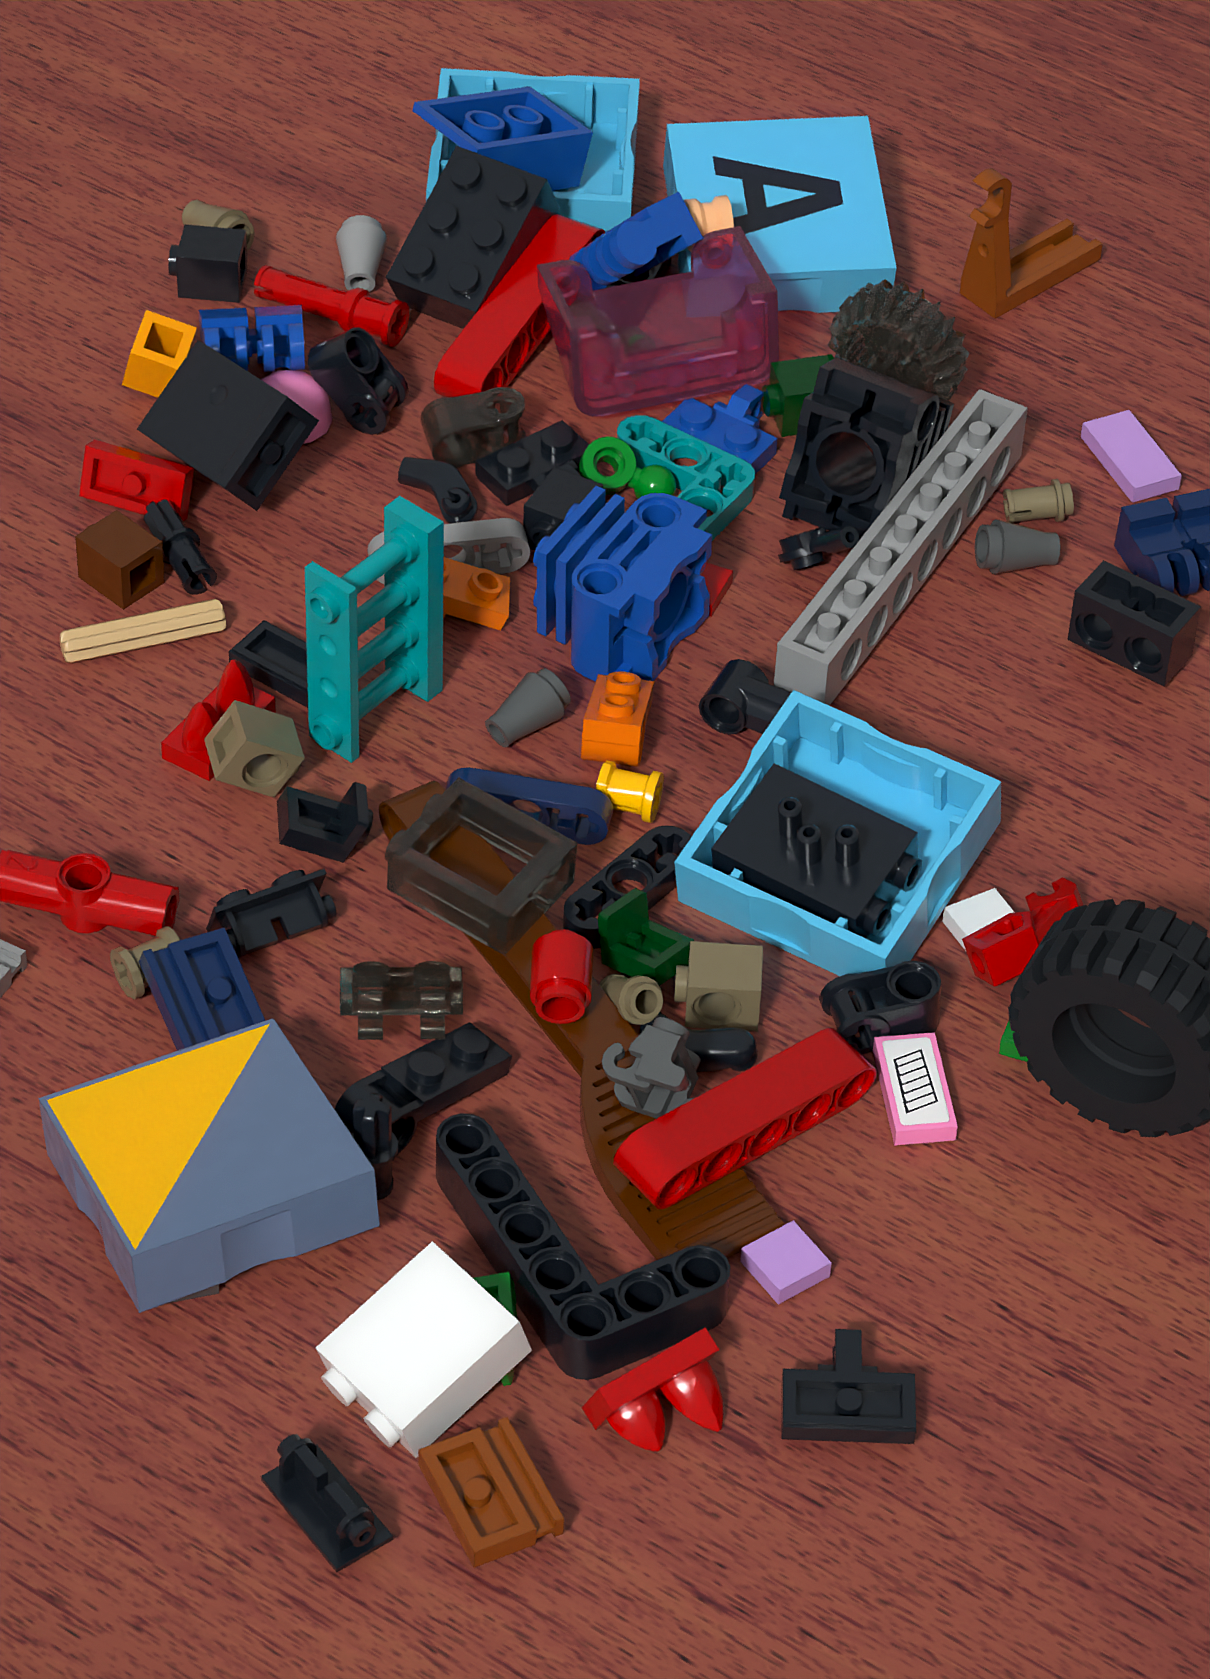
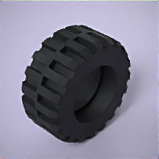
[1008,899,1210,1137]

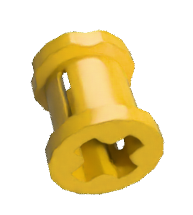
[596,760,664,823]

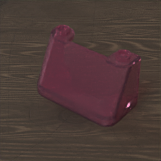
[537,226,779,417]

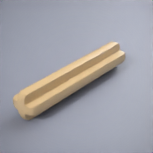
[60,599,226,663]

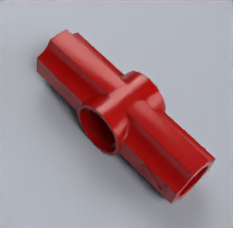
[0,850,180,936]

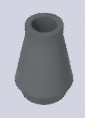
[975,519,1060,574]
[485,668,571,748]

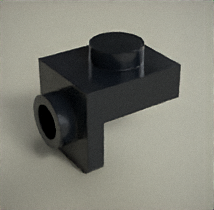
[277,782,373,863]

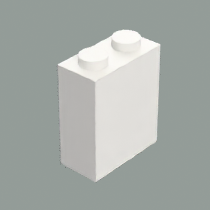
[316,1241,532,1458]

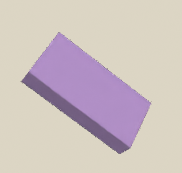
[1081,410,1182,503]

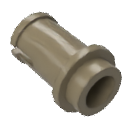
[1003,479,1074,524]
[599,974,663,1025]

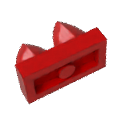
[79,440,194,521]
[161,660,276,781]
[582,1327,723,1452]

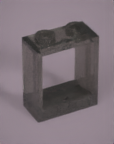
[385,777,577,956]

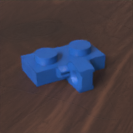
[662,384,778,475]

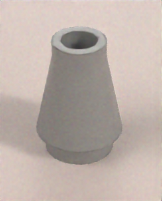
[336,215,387,292]

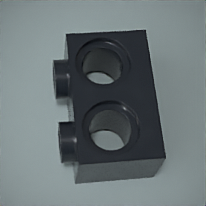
[1067,560,1201,687]

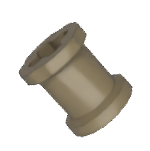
[110,926,180,1000]

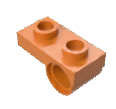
[443,557,510,631]
[581,671,654,767]

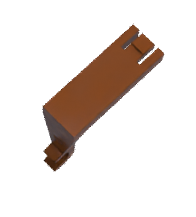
[960,168,1103,319]

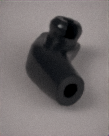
[398,457,478,524]
[640,1012,758,1073]

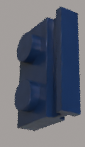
[139,927,266,1051]

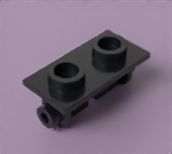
[206,869,337,958]
[261,1434,393,1573]

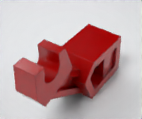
[962,877,1083,987]

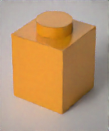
[122,310,197,398]

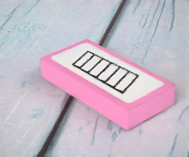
[873,1032,958,1146]

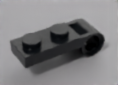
[334,1022,512,1155]

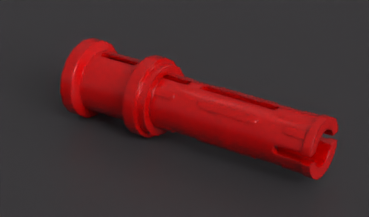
[254,265,410,347]

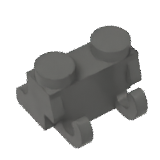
[602,1017,701,1119]

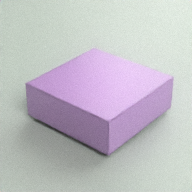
[740,1220,831,1304]

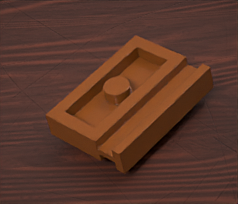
[418,1417,564,1568]

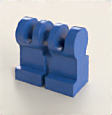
[567,191,703,294]
[199,305,305,372]

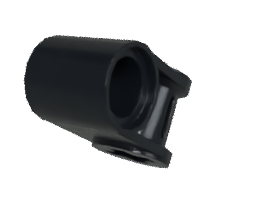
[308,328,409,435]
[819,961,941,1055]

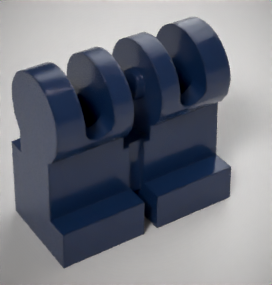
[1114,489,1210,596]

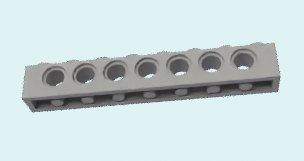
[774,389,1028,706]

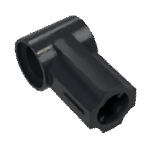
[698,659,791,735]

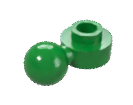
[579,437,676,499]

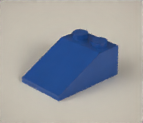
[413,86,593,192]

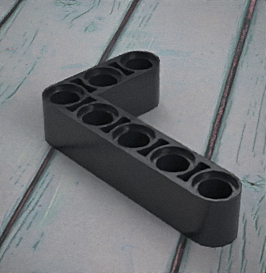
[436,1113,730,1380]

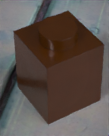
[75,510,165,610]

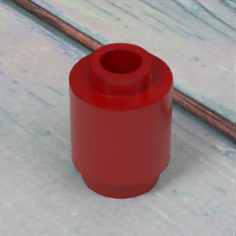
[530,929,593,1024]

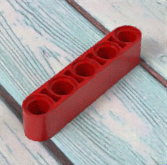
[434,214,605,411]
[613,1027,877,1209]

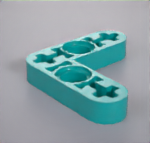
[617,415,755,541]

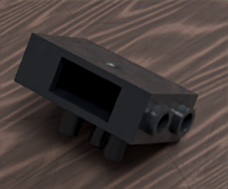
[137,340,319,511]
[711,763,922,939]

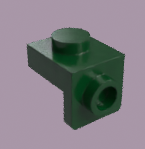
[598,888,695,986]

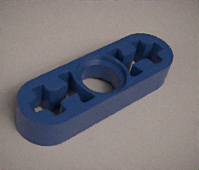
[445,767,613,845]

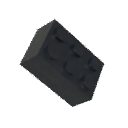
[385,146,560,329]

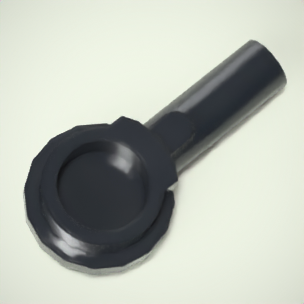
[778,526,859,570]

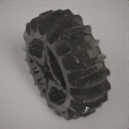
[828,279,970,401]

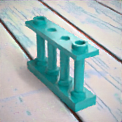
[305,496,444,763]

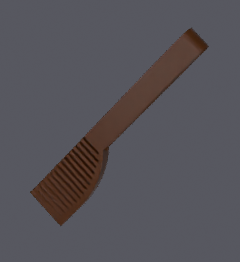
[378,780,784,1260]

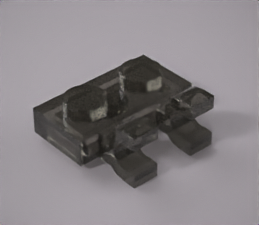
[340,961,463,1040]

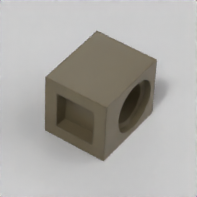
[204,700,305,798]
[674,941,763,1032]

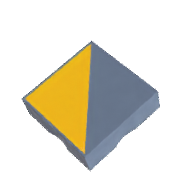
[38,1018,380,1313]

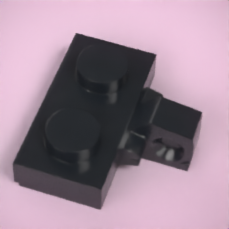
[475,420,589,506]
[781,1329,916,1444]

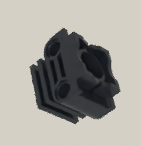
[779,357,954,540]

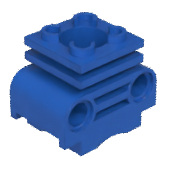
[533,486,712,682]

